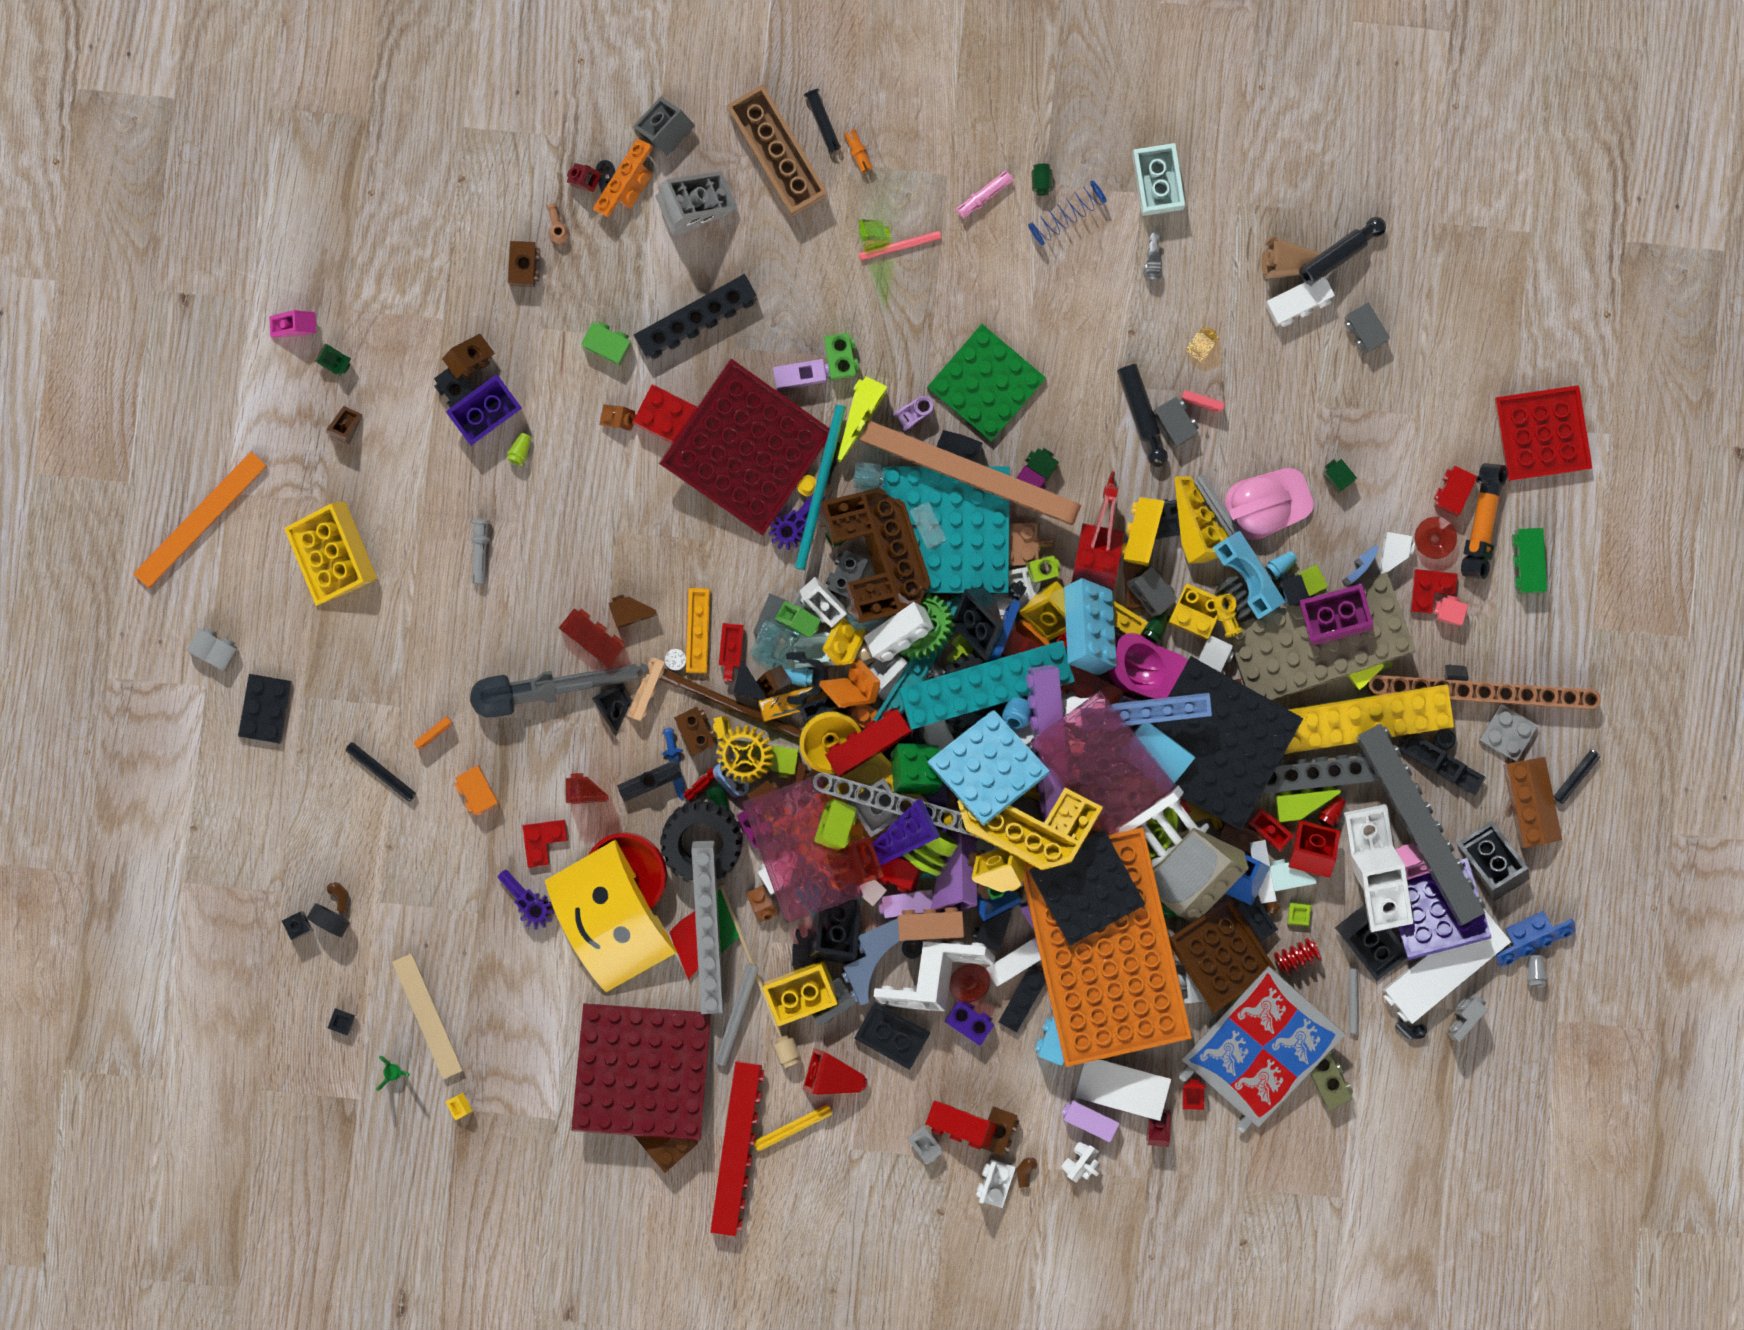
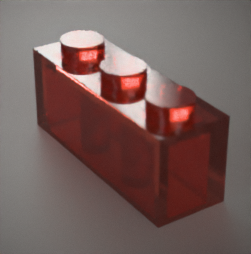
[559,608,625,668]

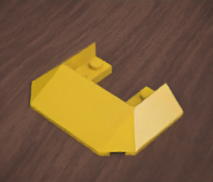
[958,788,1103,870]

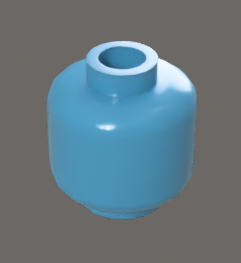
[1002,698,1032,729]

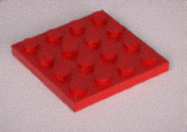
[1494,385,1593,481]

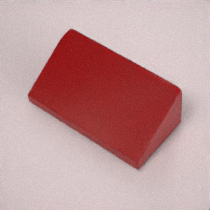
[1248,808,1294,851]

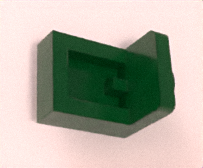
[314,344,351,376]

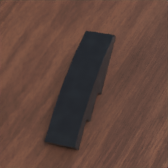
[1399,734,1486,796]

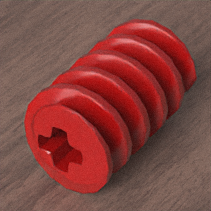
[1273,938,1322,976]

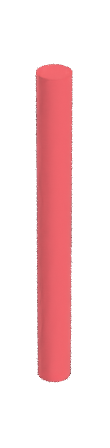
[858,230,942,261]

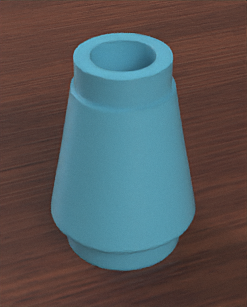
[1265,551,1298,580]
[784,667,815,688]

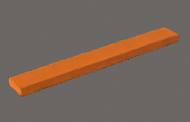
[133,451,267,589]

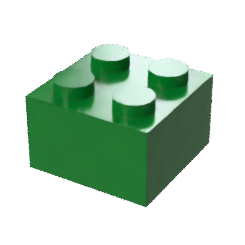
[890,743,942,795]

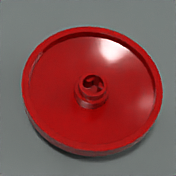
[588,832,668,909]

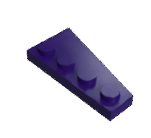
[867,798,940,867]

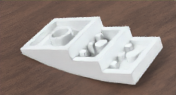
[1075,1059,1171,1121]

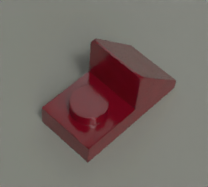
[1146,1109,1171,1147]

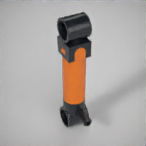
[1461,463,1508,579]

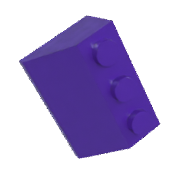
[445,374,522,446]

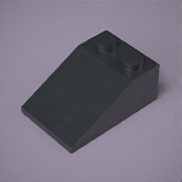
[952,588,1004,661]
[1457,821,1530,901]
[808,889,861,964]
[1335,903,1407,981]

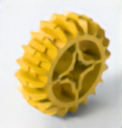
[716,725,774,783]

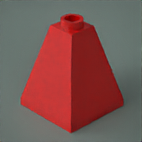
[802,1048,867,1095]

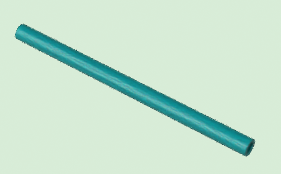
[795,404,846,571]

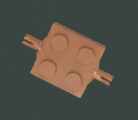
[1009,523,1053,567]

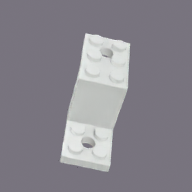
[1344,804,1413,932]
[874,939,995,1012]

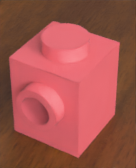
[1433,595,1468,627]

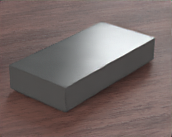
[753,593,789,641]

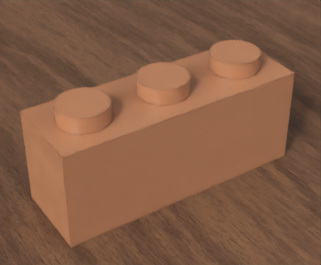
[898,907,964,941]

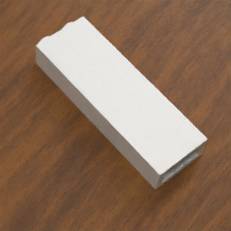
[1383,909,1511,1024]

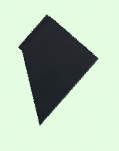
[592,683,633,736]

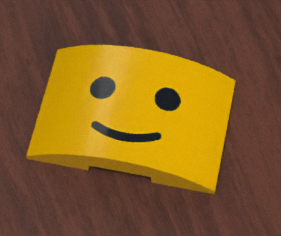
[545,840,677,992]

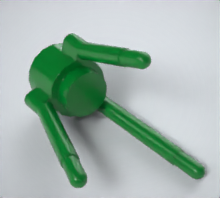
[376,1056,410,1091]

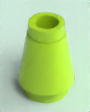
[507,433,532,466]

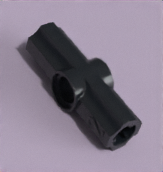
[617,759,683,802]

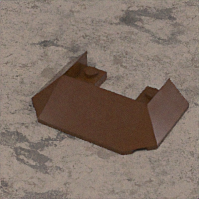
[820,488,931,624]

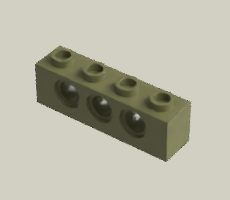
[1309,1050,1353,1111]

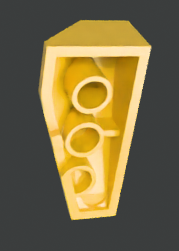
[1174,476,1228,564]

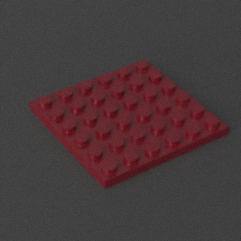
[658,358,830,536]
[571,1003,711,1141]

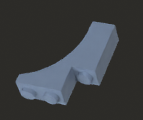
[841,918,900,1006]

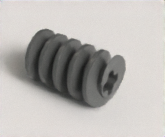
[1213,575,1252,621]

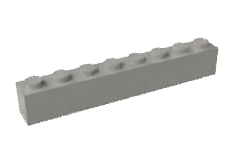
[692,841,724,1014]

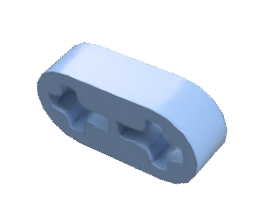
[713,762,749,798]

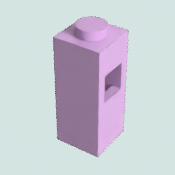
[773,359,830,391]
[878,889,933,918]
[1061,1100,1119,1142]

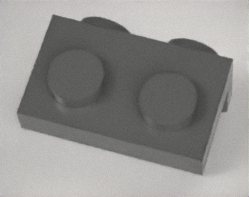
[812,978,855,1026]

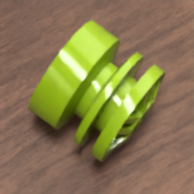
[903,828,958,876]

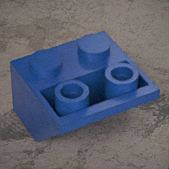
[1226,855,1270,905]

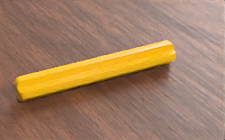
[754,1105,832,1151]

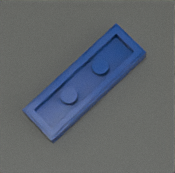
[990,599,1021,661]

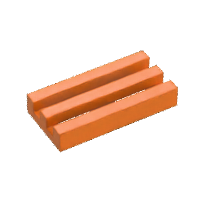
[413,716,453,750]

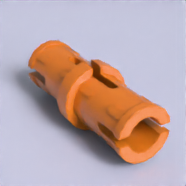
[844,129,873,173]

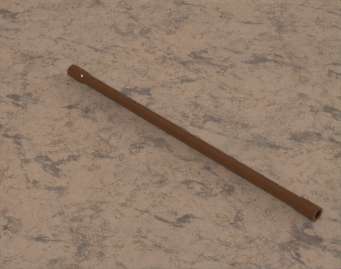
[660,668,802,740]

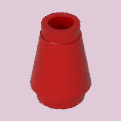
[1318,796,1346,828]

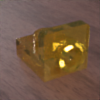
[1185,326,1220,363]

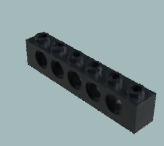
[633,274,758,360]

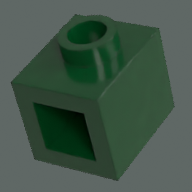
[1025,448,1059,482]

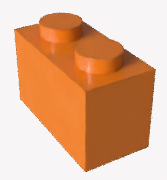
[454,765,500,816]

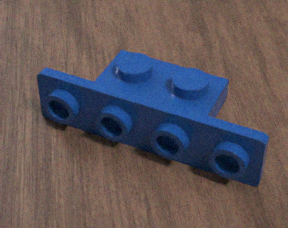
[1496,911,1576,967]

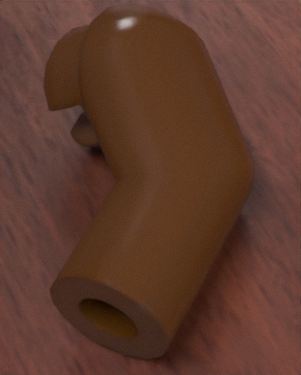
[327,882,349,912]

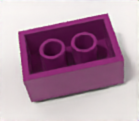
[1299,584,1374,646]

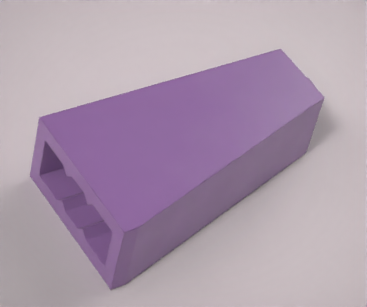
[931,828,977,913]

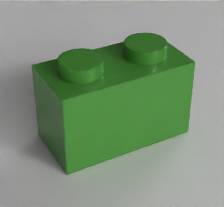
[581,321,631,366]

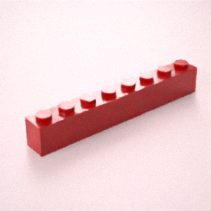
[710,1061,765,1236]

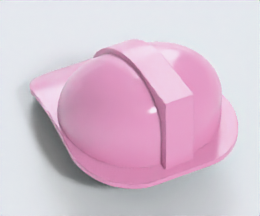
[1225,468,1314,540]

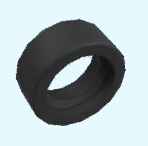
[307,903,350,937]

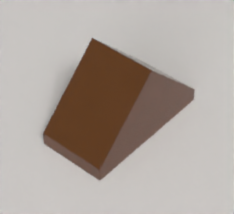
[326,406,363,444]
[756,665,792,698]

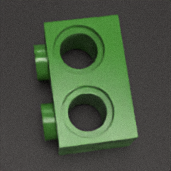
[824,332,859,381]
[774,601,821,638]

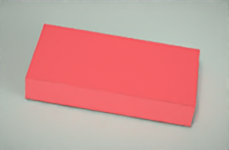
[1181,390,1225,413]

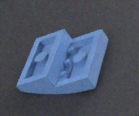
[1342,545,1379,586]

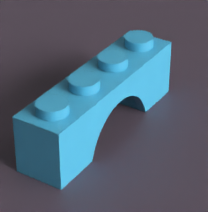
[1213,531,1285,619]

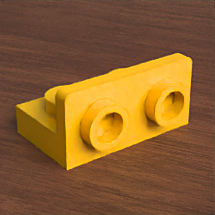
[822,617,867,666]

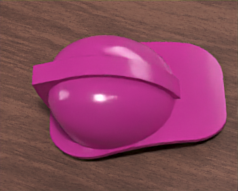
[1107,633,1188,699]

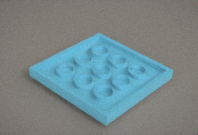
[928,710,1050,826]

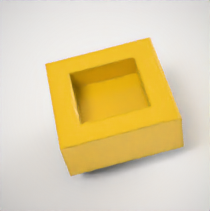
[713,716,731,739]
[445,1093,473,1120]

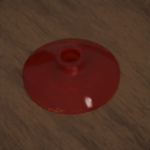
[1414,517,1457,559]
[949,964,991,1003]

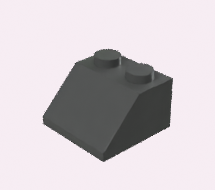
[633,97,695,156]

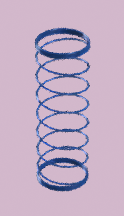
[1028,180,1107,246]

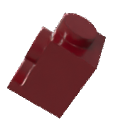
[567,163,602,193]

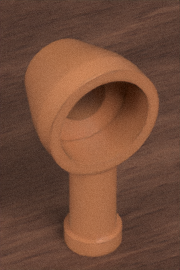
[546,203,570,244]

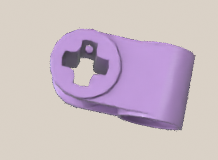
[893,396,934,432]

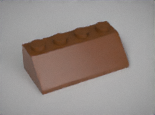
[1503,757,1562,848]

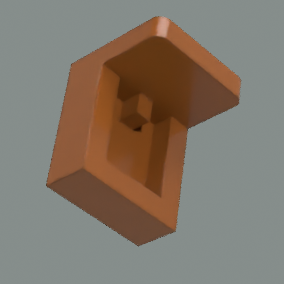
[599,404,635,431]
[746,884,779,922]

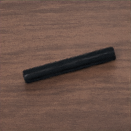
[345,742,416,802]

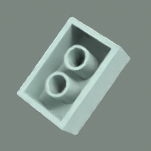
[1132,143,1185,216]

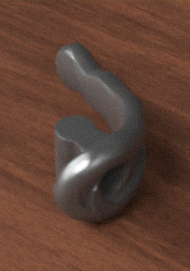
[1143,231,1163,280]

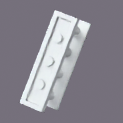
[1109,786,1209,870]

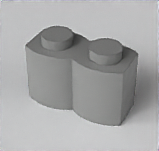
[186,627,238,672]

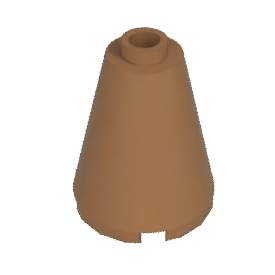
[1261,236,1319,279]

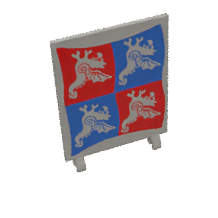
[1179,966,1346,1133]

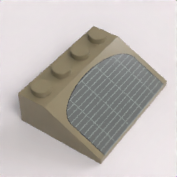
[1153,828,1248,922]

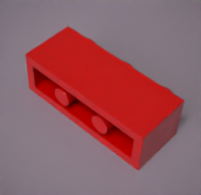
[925,1100,997,1150]

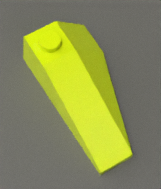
[838,376,887,463]

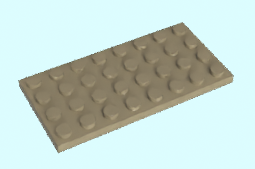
[1229,572,1416,701]

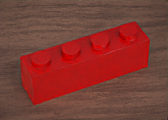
[825,708,913,778]

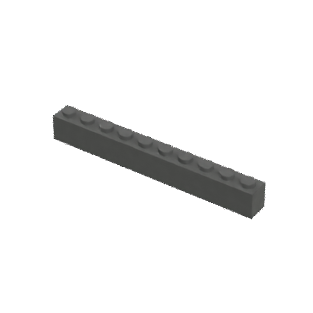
[1356,723,1486,926]

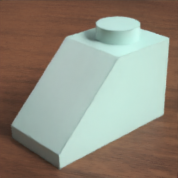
[1270,859,1316,891]

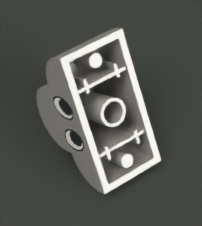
[655,171,738,236]

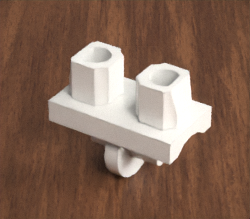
[1061,1142,1099,1183]

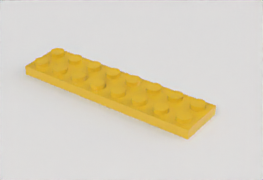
[1284,684,1454,754]

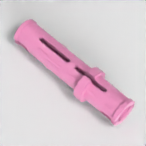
[956,170,1013,219]

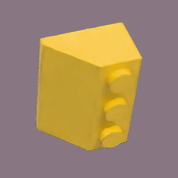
[1121,497,1165,567]
[762,960,838,1026]

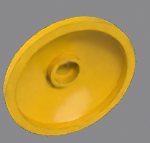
[799,712,861,774]

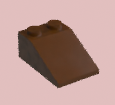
[634,1136,698,1173]

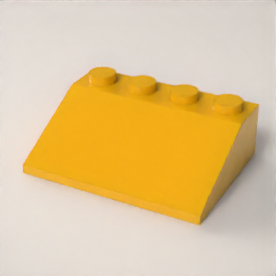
[284,501,378,606]

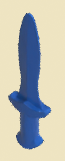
[662,728,684,800]

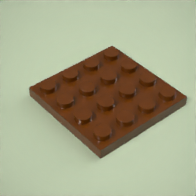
[1169,898,1277,1013]

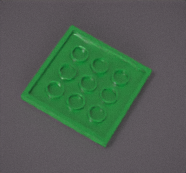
[927,324,1046,442]

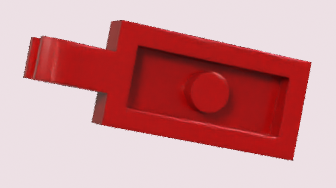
[718,623,744,682]

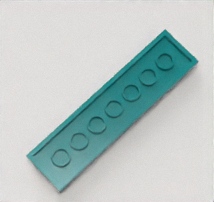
[898,640,1075,730]

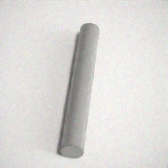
[1349,969,1358,1033]

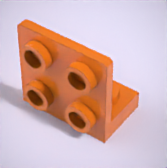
[819,659,881,708]

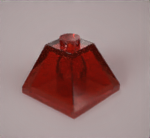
[566,773,612,804]

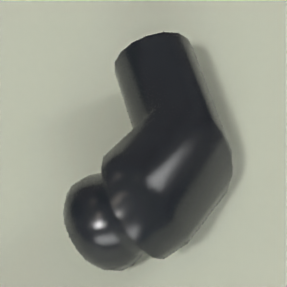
[1394,1019,1427,1040]

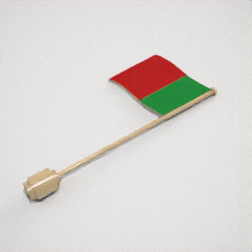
[669,884,800,1068]

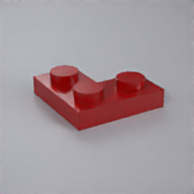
[1410,569,1458,614]
[522,820,568,868]

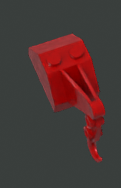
[1071,471,1124,593]

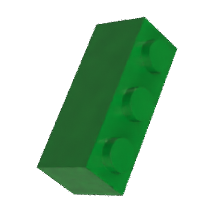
[1511,528,1547,594]

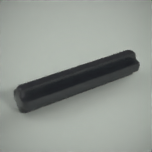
[1553,750,1601,804]

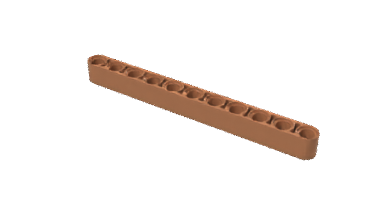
[859,421,1081,525]
[1367,675,1601,710]

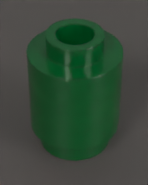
[1031,163,1053,196]

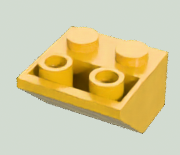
[1168,583,1225,641]

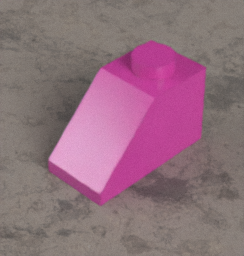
[269,310,317,338]

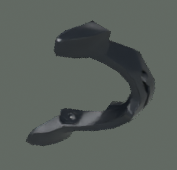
[786,651,828,705]

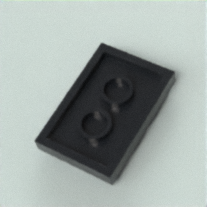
[238,674,292,744]
[854,1001,930,1070]

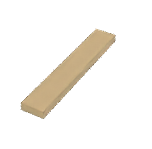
[392,953,463,1079]

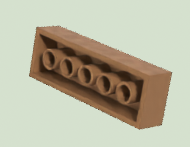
[726,84,828,218]

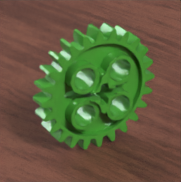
[895,593,955,660]

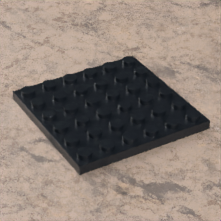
[1128,656,1304,831]

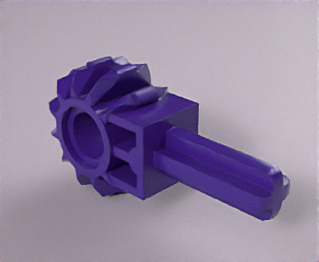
[769,494,825,551]
[498,869,555,930]

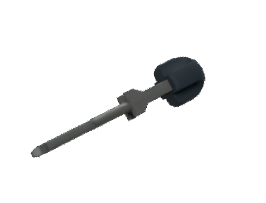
[470,663,649,718]

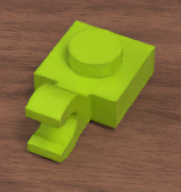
[946,634,975,664]

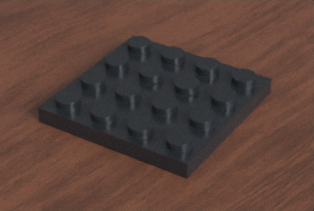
[1028,829,1146,946]

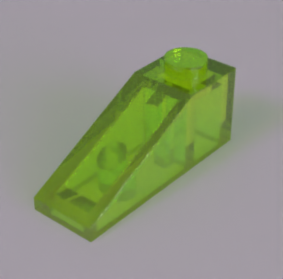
[858,219,891,251]

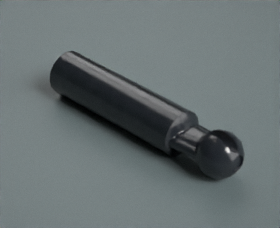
[1299,216,1386,286]
[1117,364,1168,467]

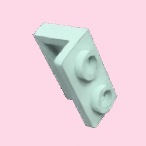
[792,632,835,669]

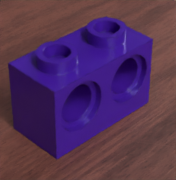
[944,1000,994,1046]

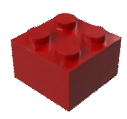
[1288,820,1341,878]

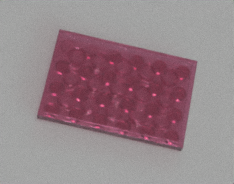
[1031,691,1177,835]
[742,776,863,924]

